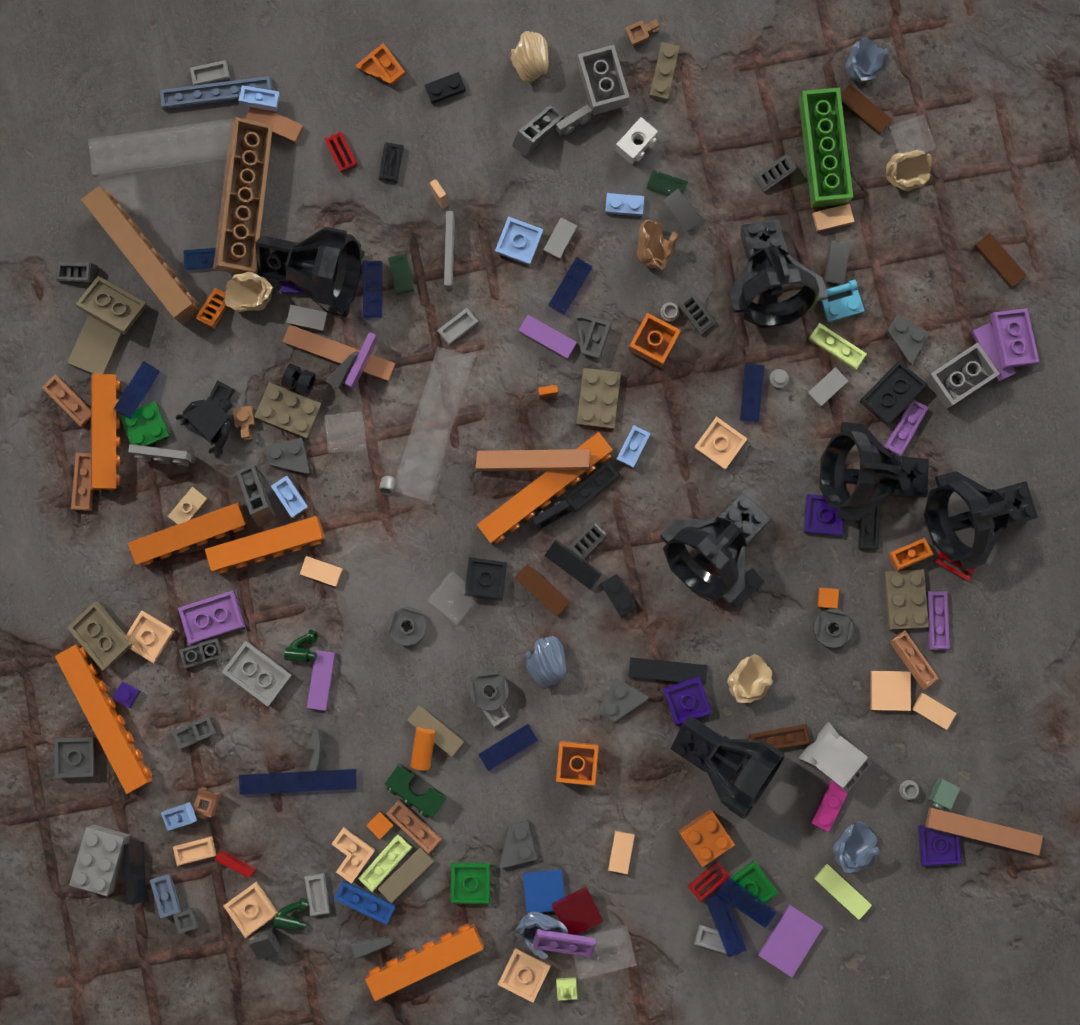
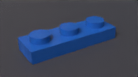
[334,880,396,925]

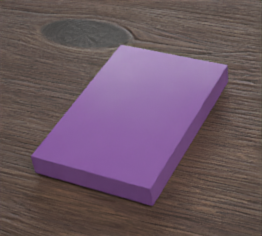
[990,308,1040,369]
[178,590,245,645]
[758,904,823,977]

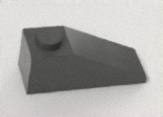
[512,104,564,157]
[236,464,276,527]

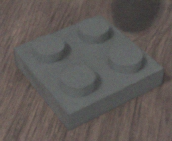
[54,737,96,778]

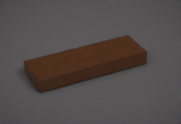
[841,84,893,135]
[974,233,1027,288]
[515,563,570,616]
[749,724,810,749]

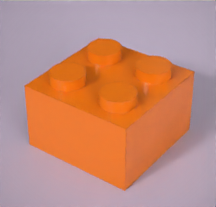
[628,313,681,368]
[556,741,599,786]
[678,809,735,867]

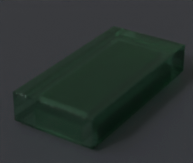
[646,170,688,196]
[388,253,415,295]

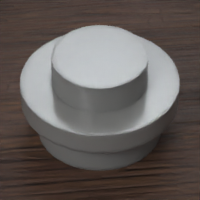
[660,303,679,322]
[769,369,789,388]
[899,780,919,800]

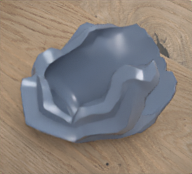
[846,38,889,82]
[525,636,566,689]
[833,821,880,873]
[514,911,568,959]

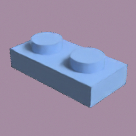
[239,85,280,111]
[605,193,644,217]
[616,425,650,468]
[271,476,309,518]
[161,802,197,831]

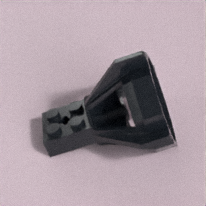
[729,220,828,328]
[255,227,365,317]
[819,422,929,520]
[924,471,1038,570]
[660,492,771,604]
[671,715,785,819]

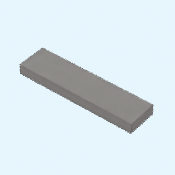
[444,211,455,290]

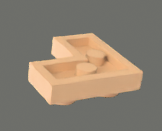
[332,827,375,884]

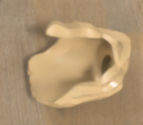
[510,31,549,83]
[886,150,932,191]
[224,272,273,312]
[727,654,773,703]

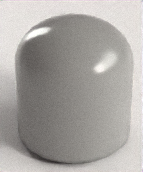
[379,476,396,495]

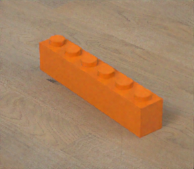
[91,374,120,491]
[127,502,248,566]
[205,516,325,574]
[365,924,484,1001]

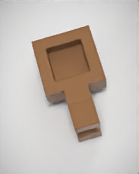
[625,19,659,47]
[233,406,256,441]

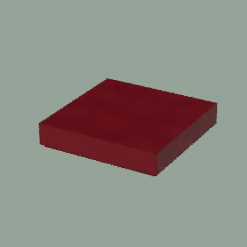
[551,886,604,935]

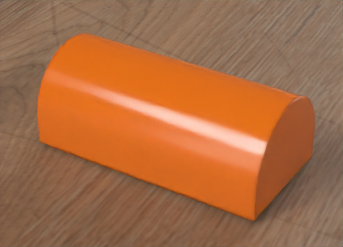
[889,538,934,571]
[410,727,436,771]

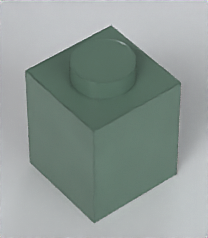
[928,778,960,810]

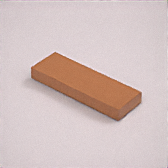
[245,107,304,144]
[42,374,91,428]
[71,453,94,511]
[889,630,939,690]
[386,799,442,854]

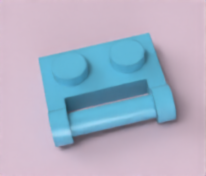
[820,279,864,323]

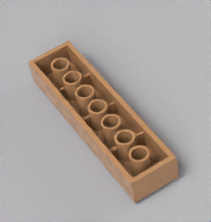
[213,117,273,274]
[81,186,200,326]

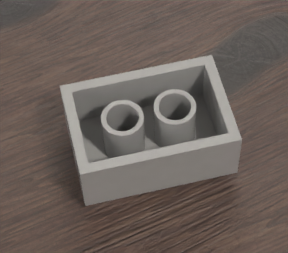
[577,45,630,115]
[925,343,1000,409]
[69,824,130,896]

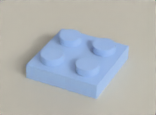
[495,216,543,266]

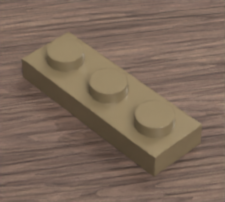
[649,42,680,101]

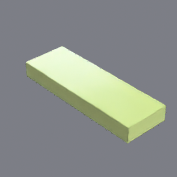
[808,323,867,371]
[358,834,412,892]
[814,864,872,920]

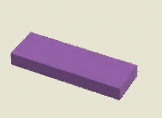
[518,315,577,360]
[971,323,1015,382]
[345,332,378,390]
[884,400,929,456]
[927,591,950,650]
[307,650,336,711]
[533,929,596,957]

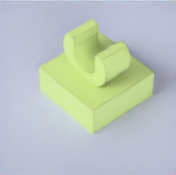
[556,977,577,1001]

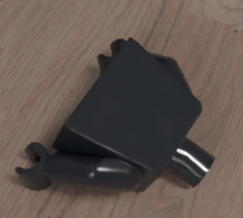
[176,398,233,458]

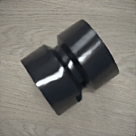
[281,364,316,396]

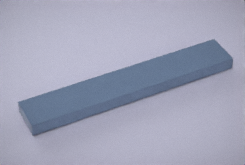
[160,76,273,110]

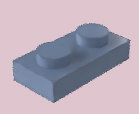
[150,873,181,919]

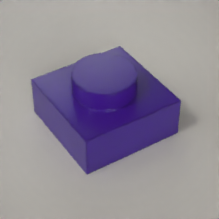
[112,681,140,708]

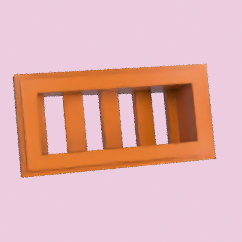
[195,288,227,329]

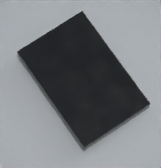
[860,360,928,427]

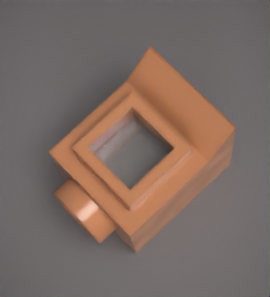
[193,787,222,819]

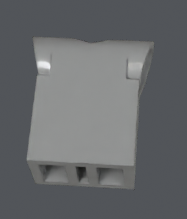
[798,722,872,793]

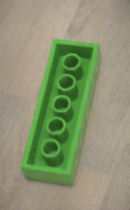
[799,88,853,208]

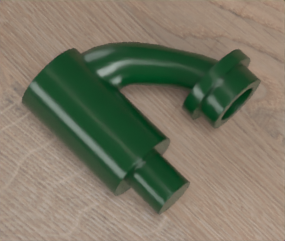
[284,629,318,662]
[272,898,308,932]

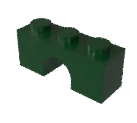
[385,763,447,818]

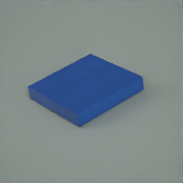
[523,869,564,914]

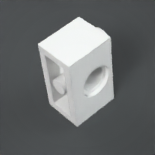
[615,117,658,165]

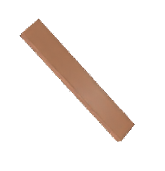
[283,325,396,382]
[476,449,591,471]
[925,807,1043,855]

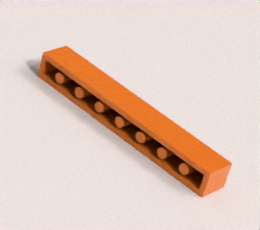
[477,432,613,545]
[55,645,153,794]

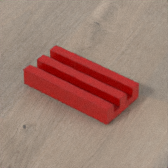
[324,130,358,173]
[934,551,977,582]
[215,851,256,878]
[688,860,730,902]

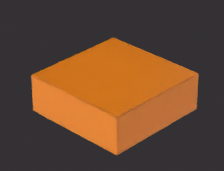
[538,385,558,398]
[817,588,839,609]
[366,811,394,840]

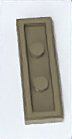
[407,705,465,757]
[378,847,434,903]

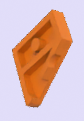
[356,43,406,85]

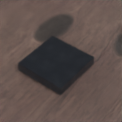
[464,557,507,601]

